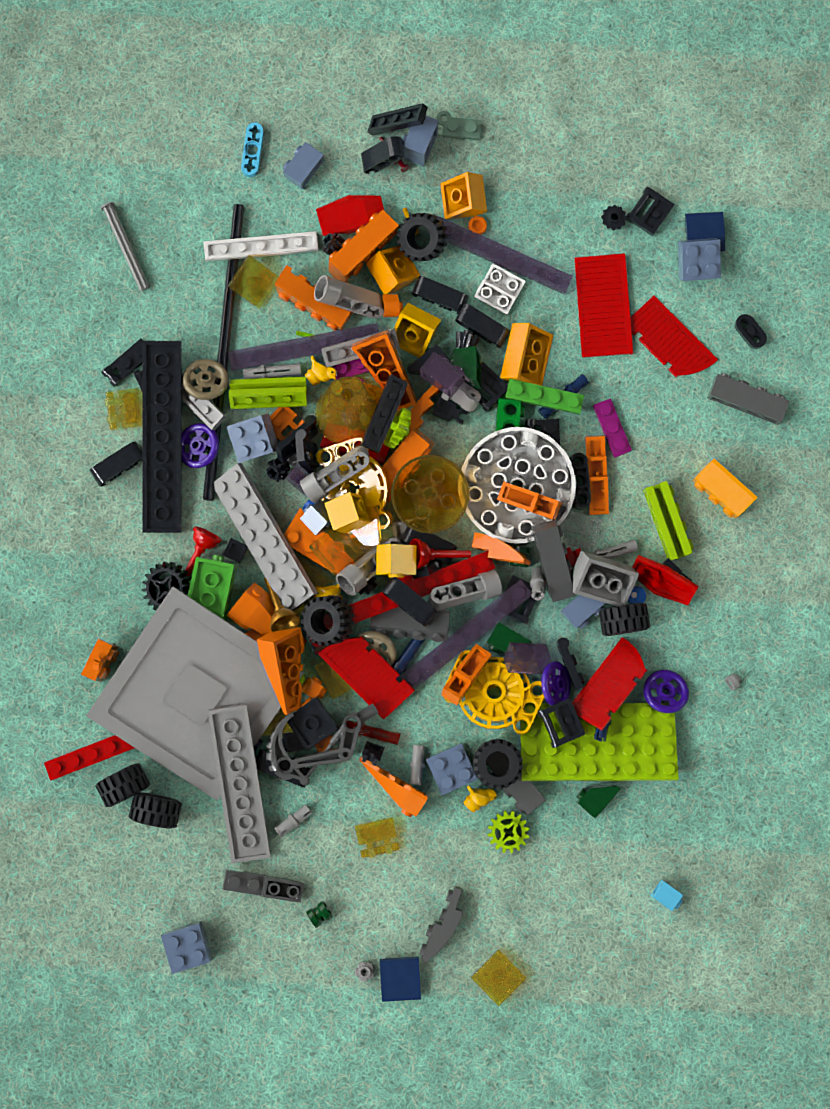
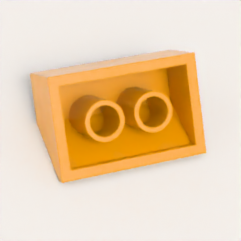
[500,323,553,386]
[692,459,758,518]

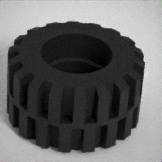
[397,213,448,261]
[301,595,355,646]
[599,603,651,636]
[473,739,523,789]
[95,763,150,807]
[129,792,182,829]

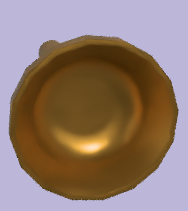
[264,577,300,632]

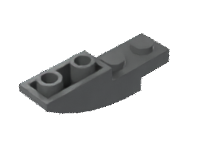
[222,869,304,903]
[419,886,463,962]

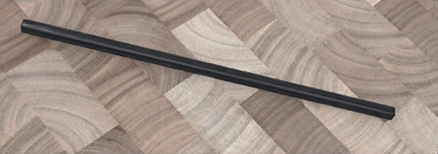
[203,204,244,501]

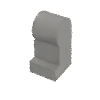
[441,376,481,412]

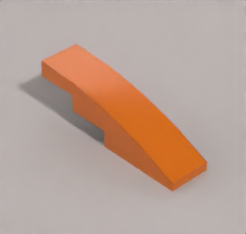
[395,380,443,448]
[585,435,609,515]

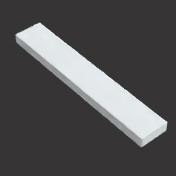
[203,231,319,262]

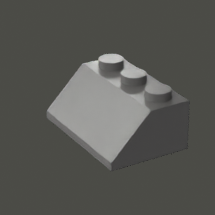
[573,550,639,606]

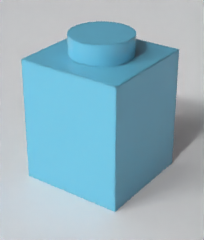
[650,879,683,911]

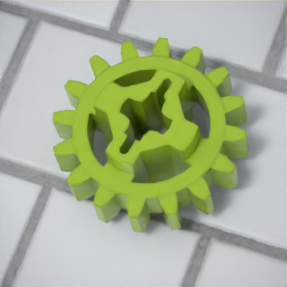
[383,407,412,449]
[487,810,529,853]

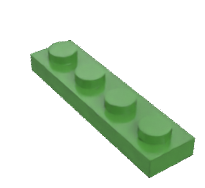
[505,379,584,415]

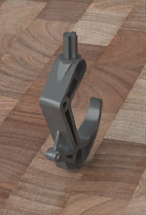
[266,703,379,785]

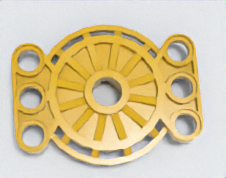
[316,437,393,539]
[443,650,544,735]

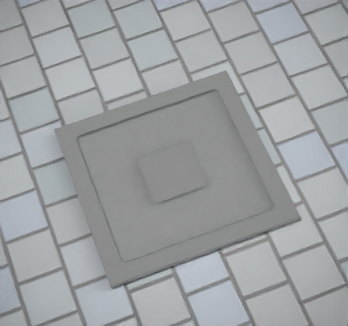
[86,586,304,801]

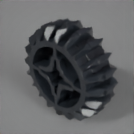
[142,562,192,611]

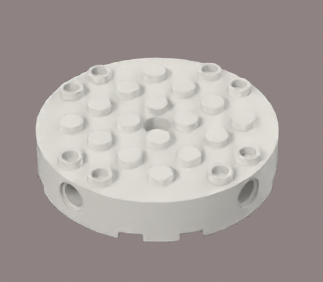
[459,427,576,543]

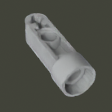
[314,275,384,318]
[300,446,369,503]
[336,538,401,596]
[428,570,502,611]

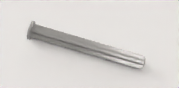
[100,202,149,291]

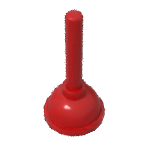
[178,526,222,587]
[410,539,471,569]

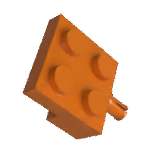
[81,639,119,682]

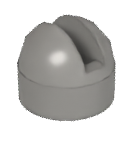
[725,674,742,691]

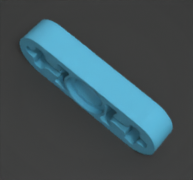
[241,122,264,177]

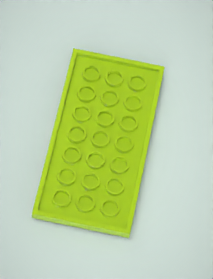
[520,703,679,781]

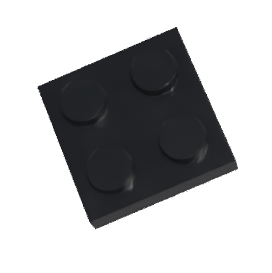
[287,696,339,750]

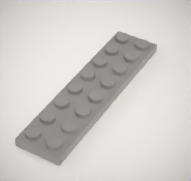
[214,463,318,611]
[208,704,271,863]

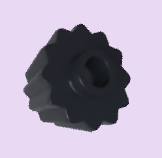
[601,205,627,231]
[456,330,481,348]

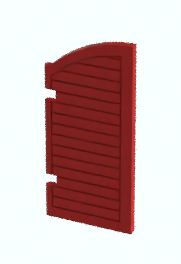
[630,295,718,377]
[318,636,415,720]
[572,637,648,731]

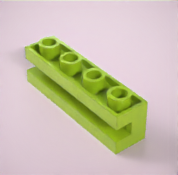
[229,377,307,409]
[643,481,694,561]

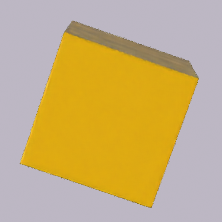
[325,492,370,533]
[376,544,417,578]

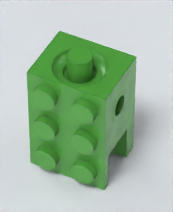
[188,554,237,621]

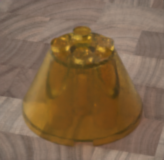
[315,376,383,447]
[391,455,469,533]

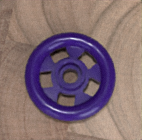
[182,423,219,468]
[541,661,571,706]
[643,670,689,713]

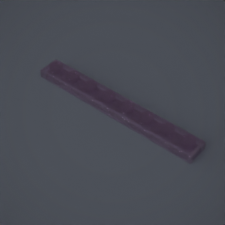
[428,215,573,295]
[228,323,379,371]
[401,580,532,689]

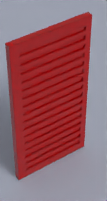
[574,253,633,358]

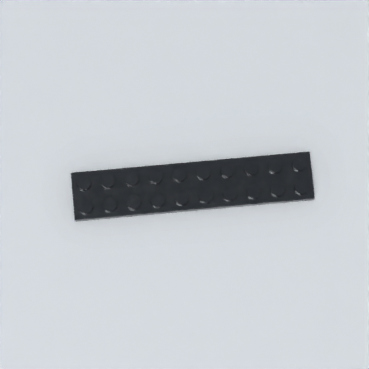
[142,341,182,533]

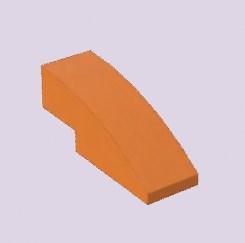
[497,481,562,521]
[472,532,531,565]
[441,644,492,706]

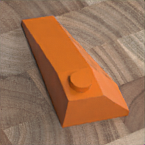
[227,582,307,645]
[257,628,304,715]
[359,756,428,817]

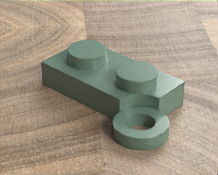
[437,111,481,140]

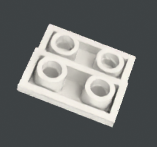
[474,263,526,314]

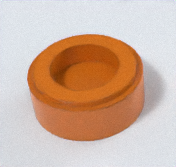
[468,216,487,236]

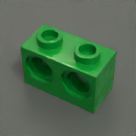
[495,399,524,431]

